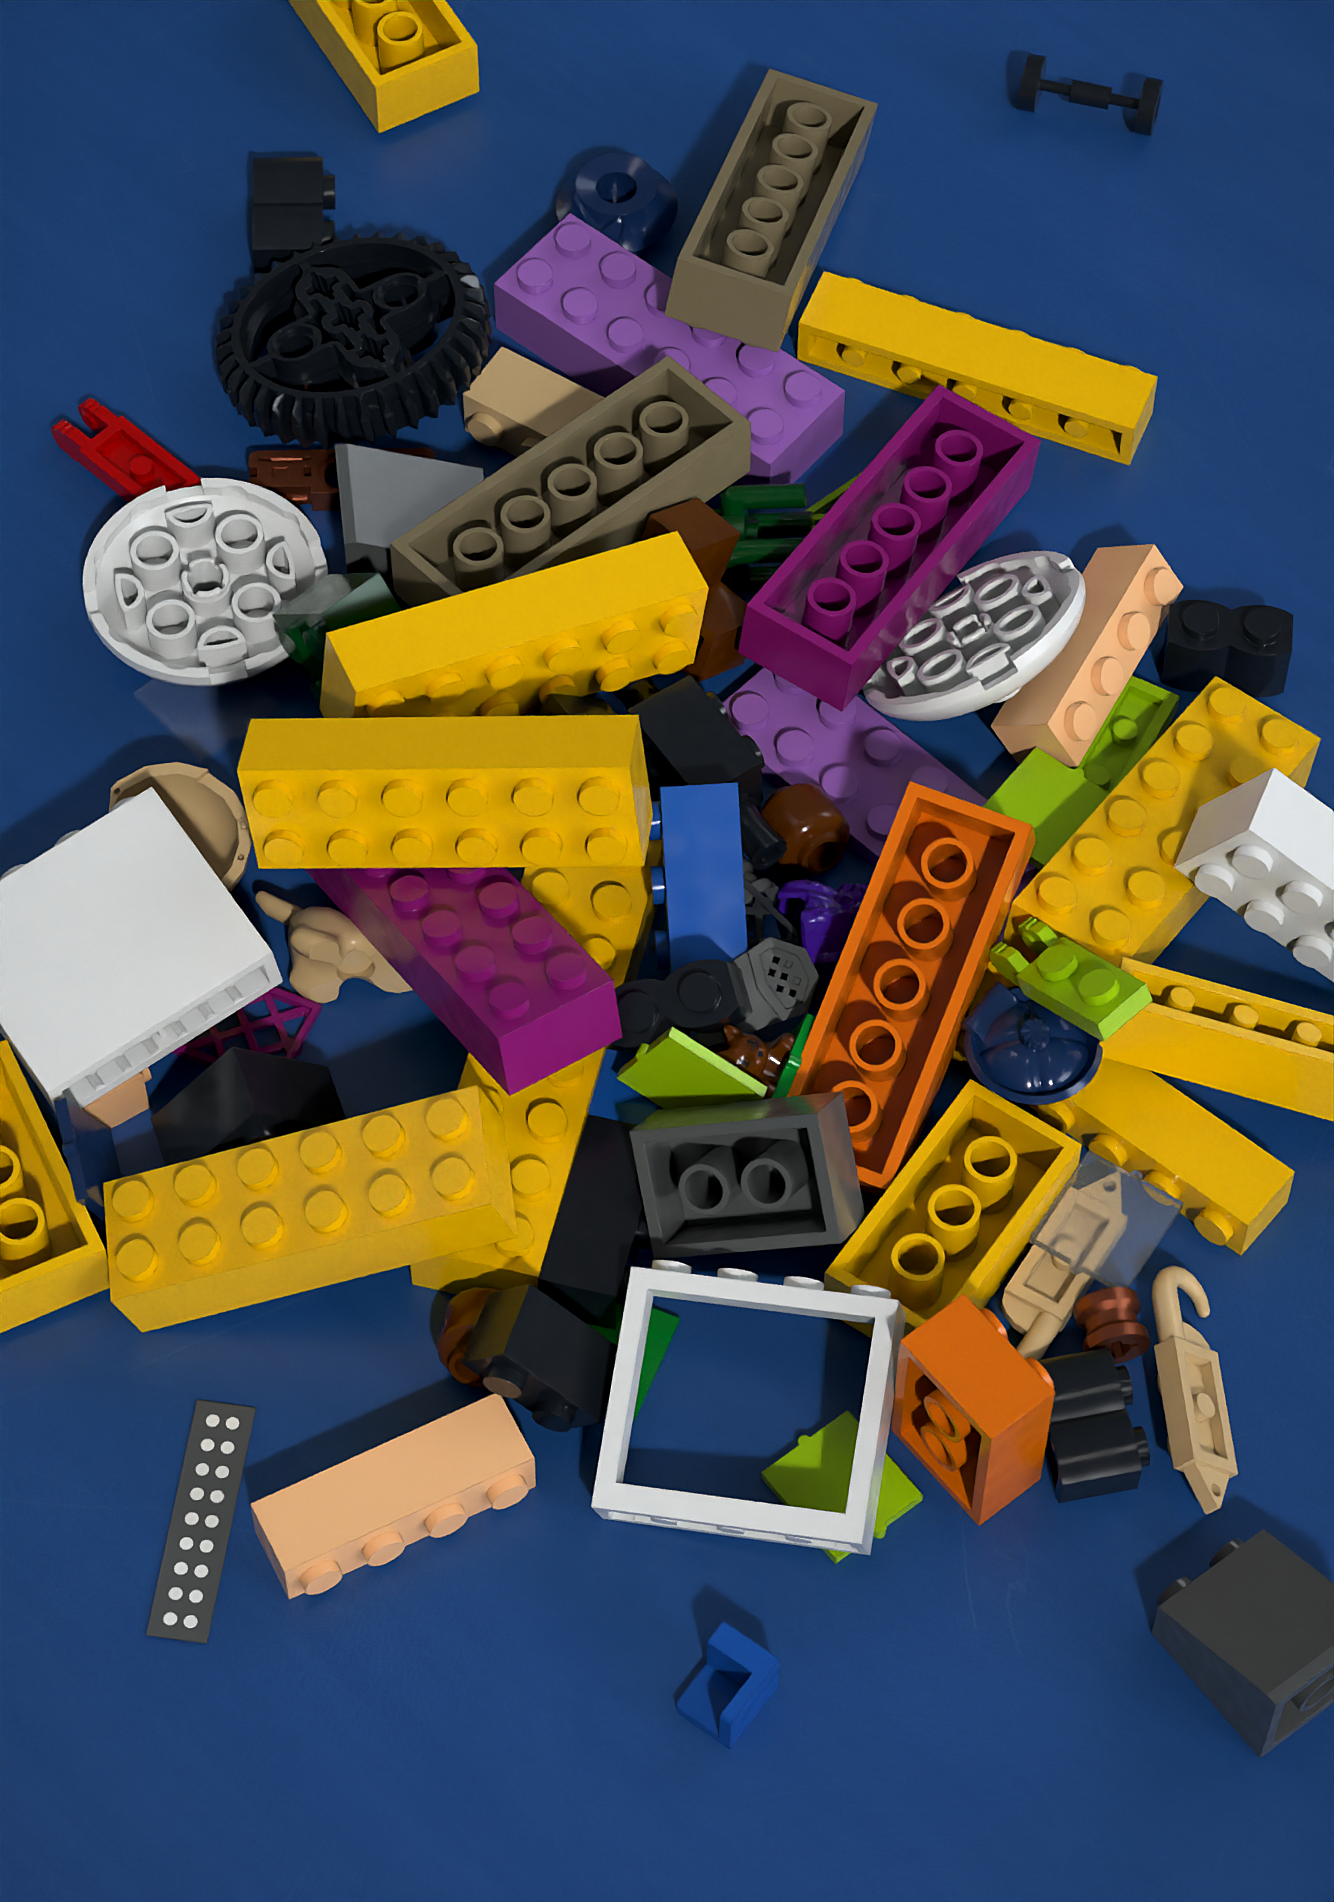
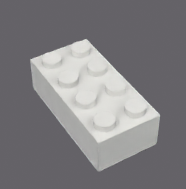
[1174,768,1334,983]

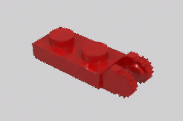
[51,398,201,503]

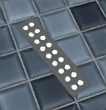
[146,1400,256,1644]

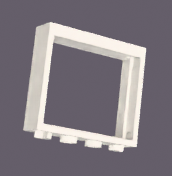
[591,1260,907,1555]

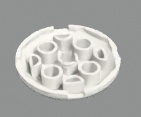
[83,478,328,687]
[862,551,1086,721]

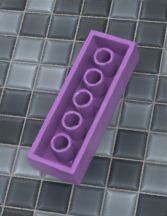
[494,213,845,485]

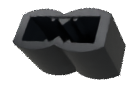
[252,157,336,274]
[1161,600,1293,697]
[613,959,753,1052]
[1037,1347,1150,1503]

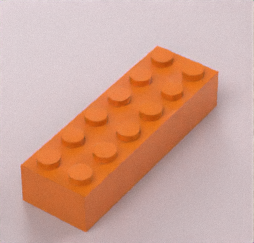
[787,781,1036,1197]

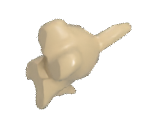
[255,890,413,1004]

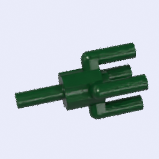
[712,483,813,591]

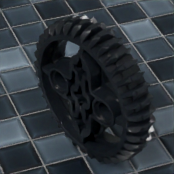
[215,230,492,451]

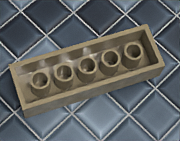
[664,68,878,353]
[390,355,751,608]

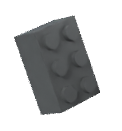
[630,1091,866,1259]

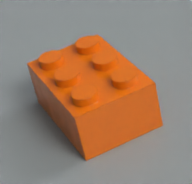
[891,1293,1055,1526]

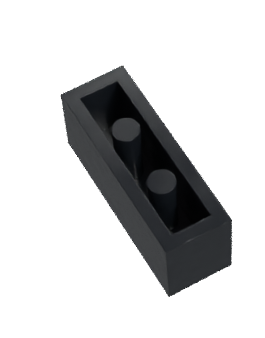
[538,1114,652,1330]

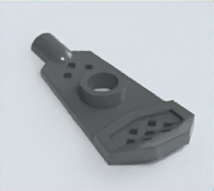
[688,937,820,1048]

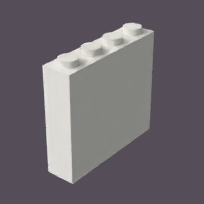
[0,787,283,1113]

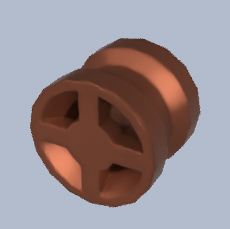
[1073,1287,1151,1364]

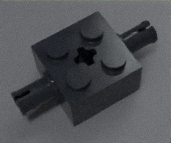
[613,675,787,870]

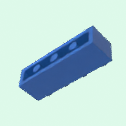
[649,783,753,1044]

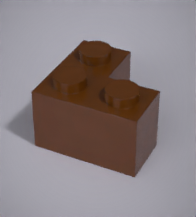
[639,497,747,683]

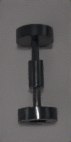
[1018,53,1164,136]

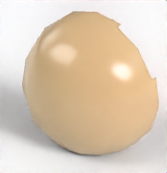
[109,762,252,893]

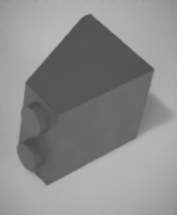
[335,444,484,610]
[1152,1529,1334,1758]

